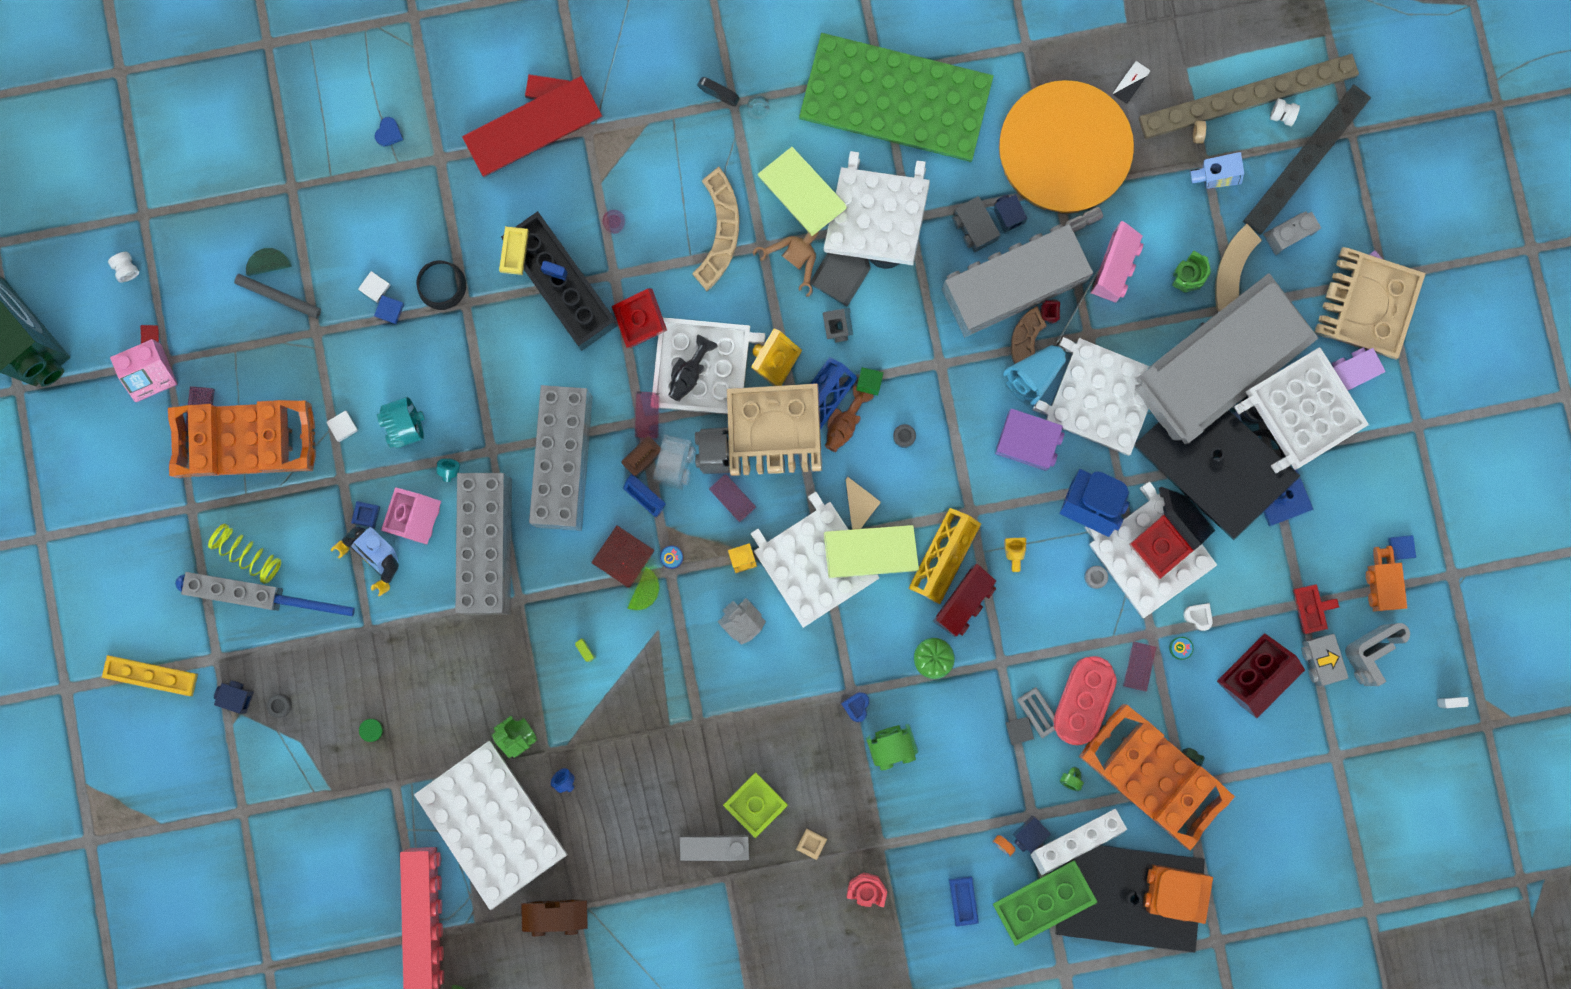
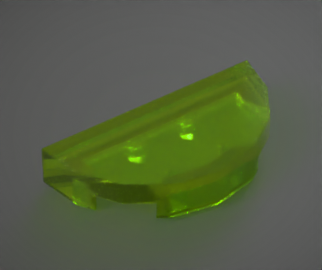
[627,567,660,611]

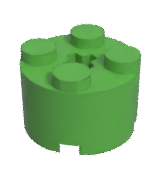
[866,724,918,771]

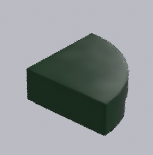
[1182,748,1205,766]

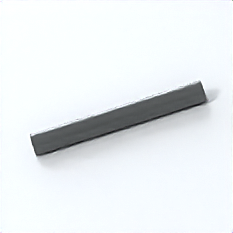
[234,274,321,319]

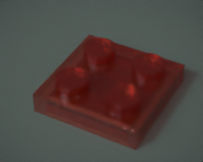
[591,525,655,588]

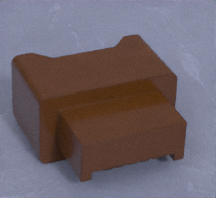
[621,436,663,478]

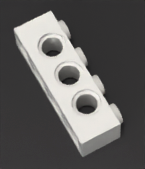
[1031,809,1127,876]

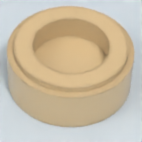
[1193,121,1206,144]

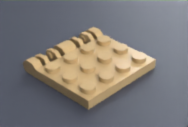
[1314,247,1426,360]
[727,384,822,476]

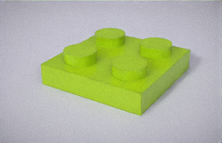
[723,772,788,838]

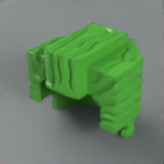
[1172,251,1211,293]
[492,716,538,758]

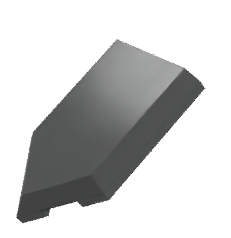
[810,253,871,306]

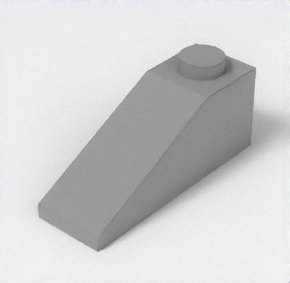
[680,834,750,861]

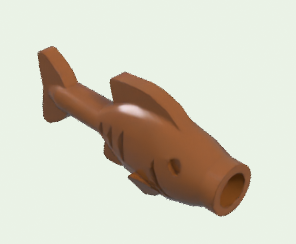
[824,385,874,452]

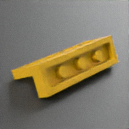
[909,508,981,604]

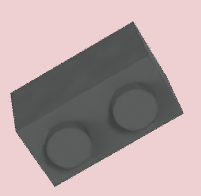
[952,196,1000,252]

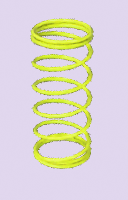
[208,523,282,584]

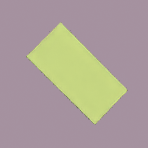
[757,147,847,236]
[824,525,919,578]

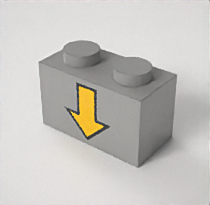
[1301,634,1349,686]

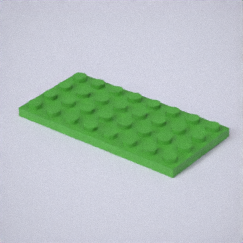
[799,33,994,162]

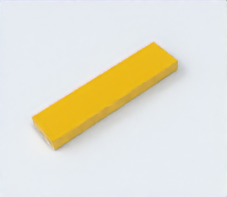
[101,655,198,696]

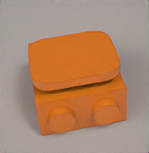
[1143,864,1213,924]

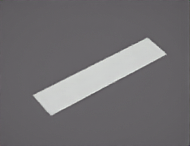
[1055,270,1099,345]

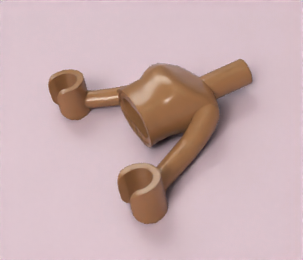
[753,232,819,297]

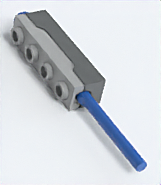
[175,572,355,617]

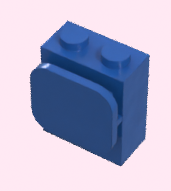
[1059,469,1130,537]

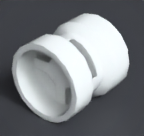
[1270,98,1300,127]
[108,252,139,283]

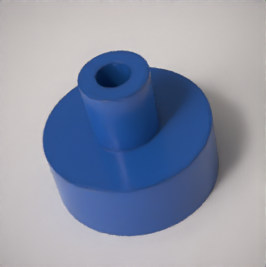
[551,768,575,793]

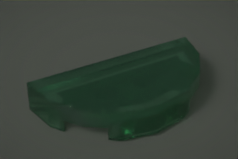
[246,248,292,276]

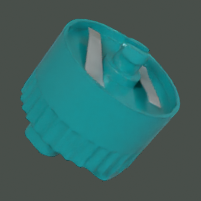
[377,397,425,449]

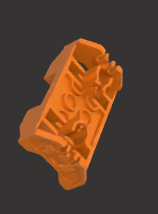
[168,400,316,478]
[1079,704,1235,851]

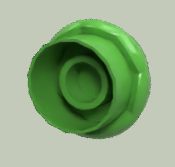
[914,638,955,679]

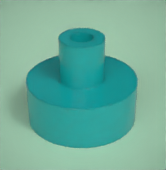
[436,458,460,482]

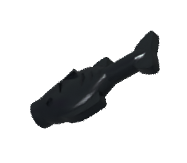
[668,334,718,402]

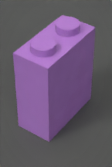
[995,409,1065,471]

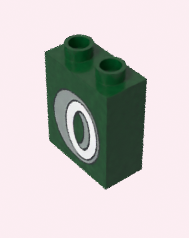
[0,276,71,387]

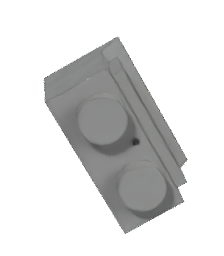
[1263,211,1321,256]

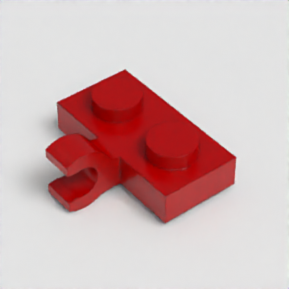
[1293,584,1339,634]

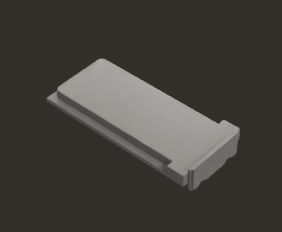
[1135,273,1318,444]

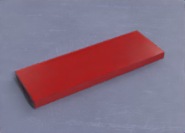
[462,76,602,177]

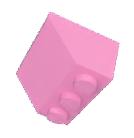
[1091,221,1144,303]

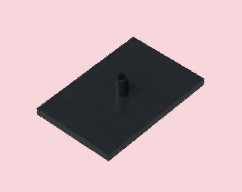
[1134,410,1300,540]
[1055,845,1205,953]

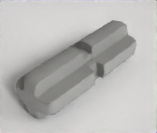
[1065,207,1103,232]

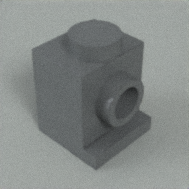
[822,308,853,343]

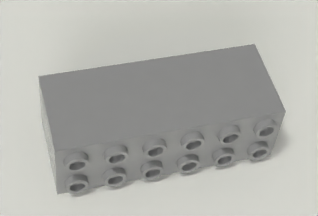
[942,224,1093,338]
[529,385,593,531]
[455,473,512,615]

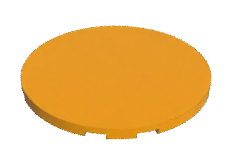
[999,80,1134,213]

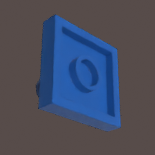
[1263,468,1314,526]

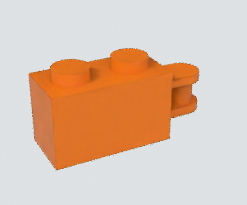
[1366,546,1407,612]

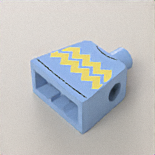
[1190,152,1244,189]

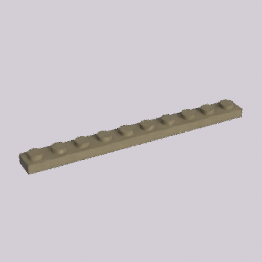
[1139,54,1359,139]

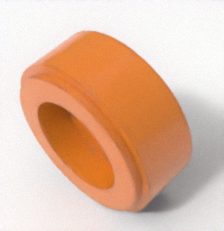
[992,835,1015,857]

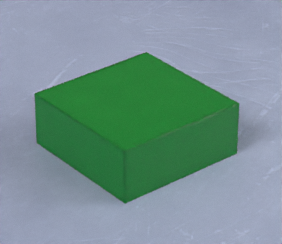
[856,367,884,396]

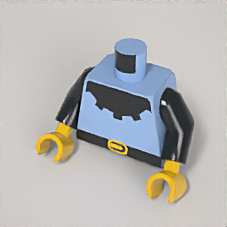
[331,527,399,596]

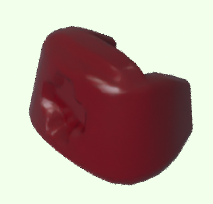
[1041,299,1060,323]

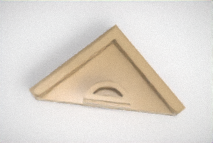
[845,477,881,530]

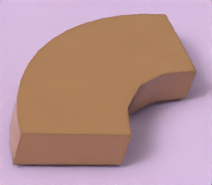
[1011,306,1047,364]

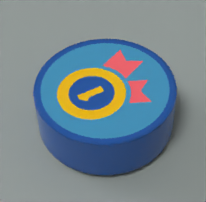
[660,546,683,569]

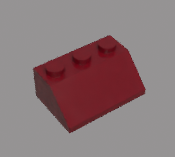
[933,563,996,637]
[1217,633,1305,718]

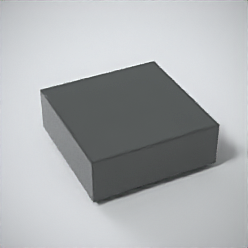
[1005,717,1034,745]

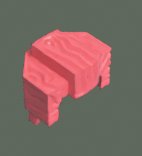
[846,872,887,907]

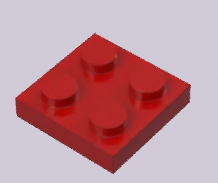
[612,288,667,348]
[1129,515,1194,579]

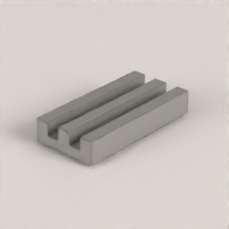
[1016,687,1055,738]

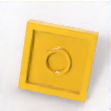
[751,329,802,386]

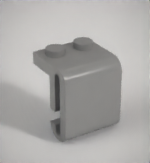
[1345,623,1410,686]

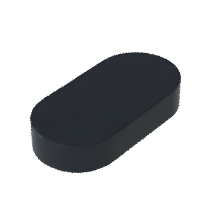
[697,77,740,107]

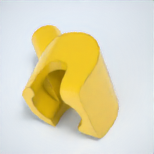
[1004,538,1026,572]

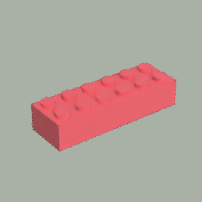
[400,847,444,989]

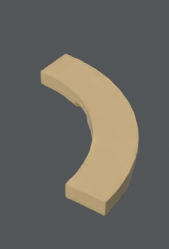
[692,167,739,292]
[1215,224,1262,312]

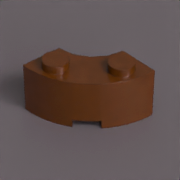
[521,899,588,937]

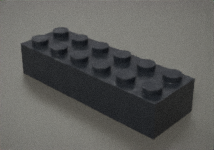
[501,211,618,351]

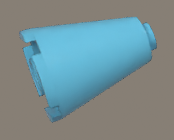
[1003,345,1066,405]

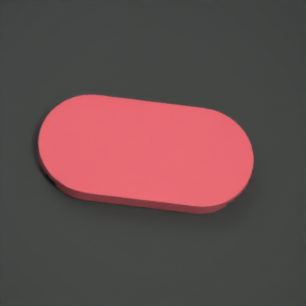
[1054,656,1117,745]

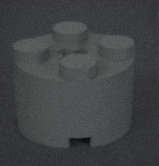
[695,427,730,474]

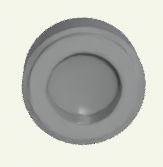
[1084,566,1108,589]

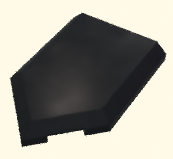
[1159,487,1215,550]

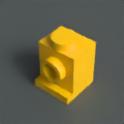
[728,543,757,574]

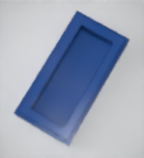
[623,474,666,518]
[949,876,979,927]

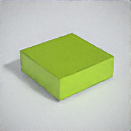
[575,638,596,662]

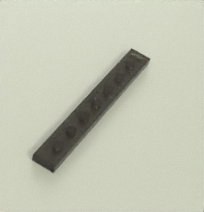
[1243,84,1371,235]

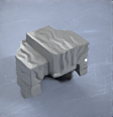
[718,598,766,645]

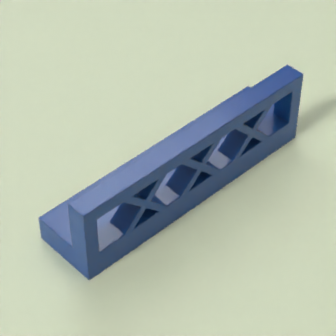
[810,357,858,430]

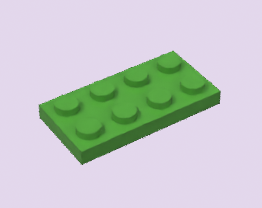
[993,860,1098,946]

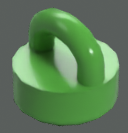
[1060,767,1084,792]

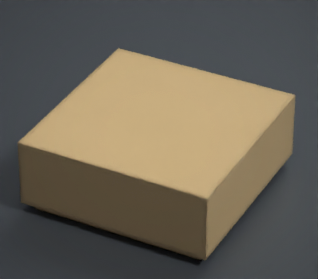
[796,828,827,860]

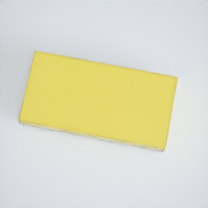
[499,226,529,275]

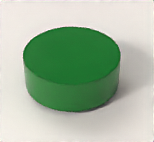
[359,719,384,742]

